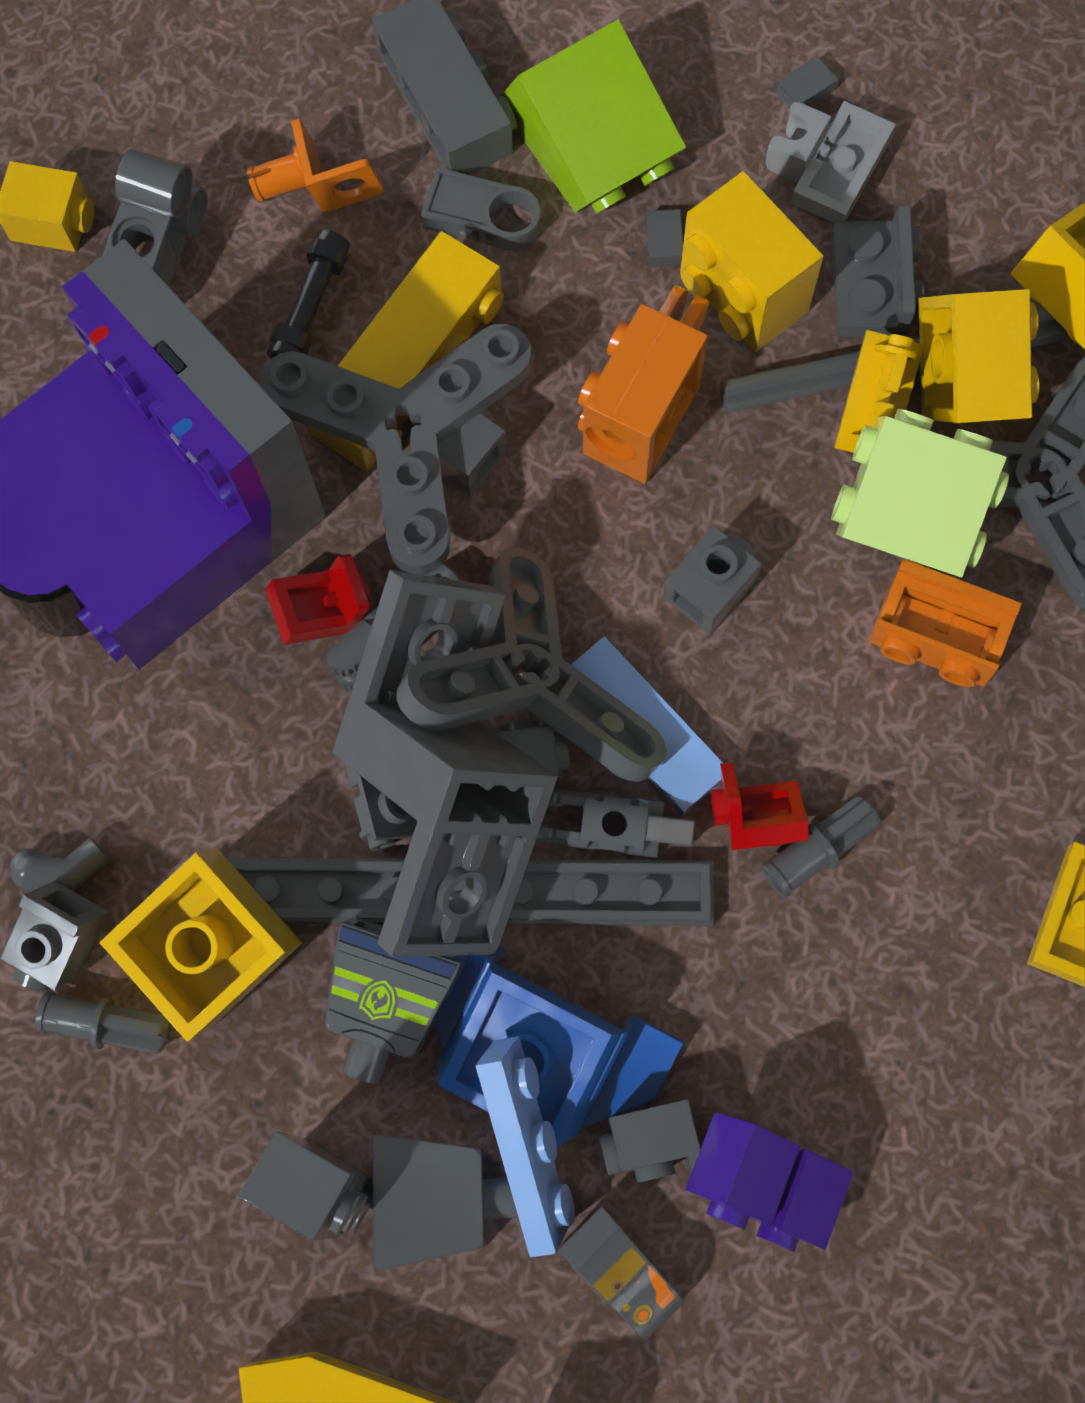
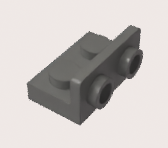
[831,205,924,337]

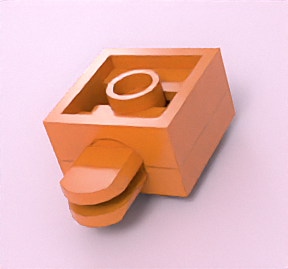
[578,285,709,484]

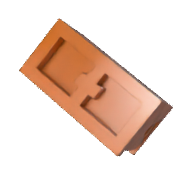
[868,558,1022,687]

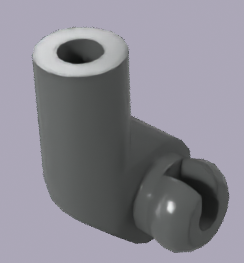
[10,837,110,893]

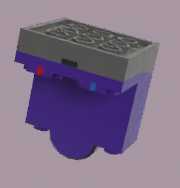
[0,239,327,670]

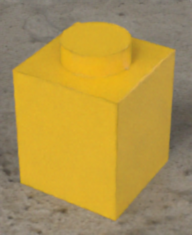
[0,161,94,252]

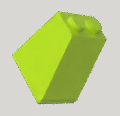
[499,19,686,214]

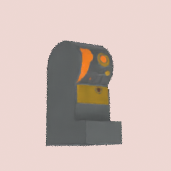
[558,1206,685,1342]

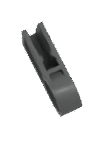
[421,167,541,251]

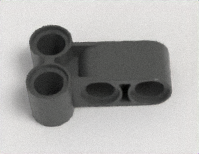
[103,149,208,287]

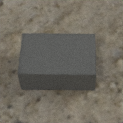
[775,56,838,109]
[645,209,683,267]

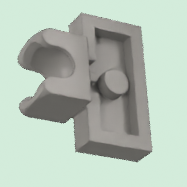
[765,101,896,223]

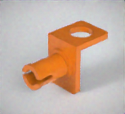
[247,118,384,212]

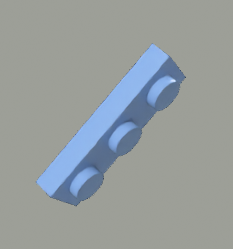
[475,1036,574,1257]

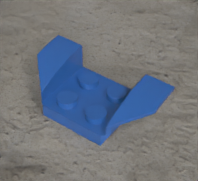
[436,945,684,1147]

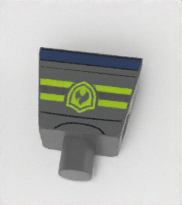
[325,916,469,1084]

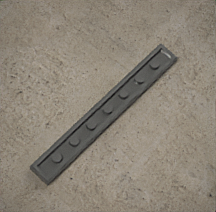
[227,858,714,927]

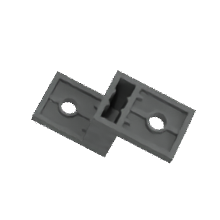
[332,570,558,957]

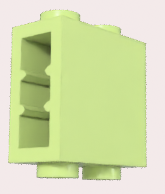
[831,409,1009,578]

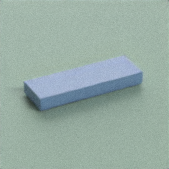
[571,636,723,816]

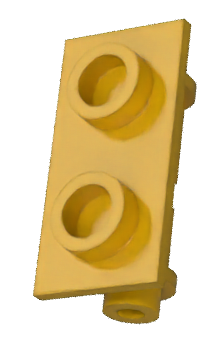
[834,330,924,453]

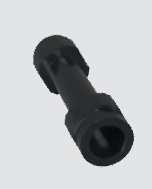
[266,229,350,359]

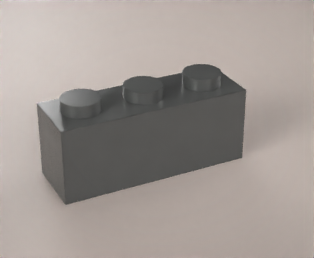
[372,0,517,175]
[238,1131,373,1241]

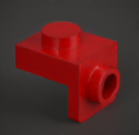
[265,554,370,645]
[710,762,809,850]

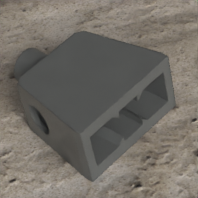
[372,1135,519,1270]

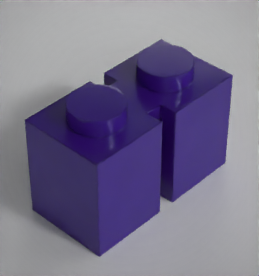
[685,1112,853,1252]

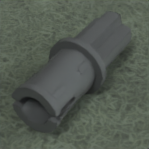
[761,797,881,899]
[35,990,170,1054]

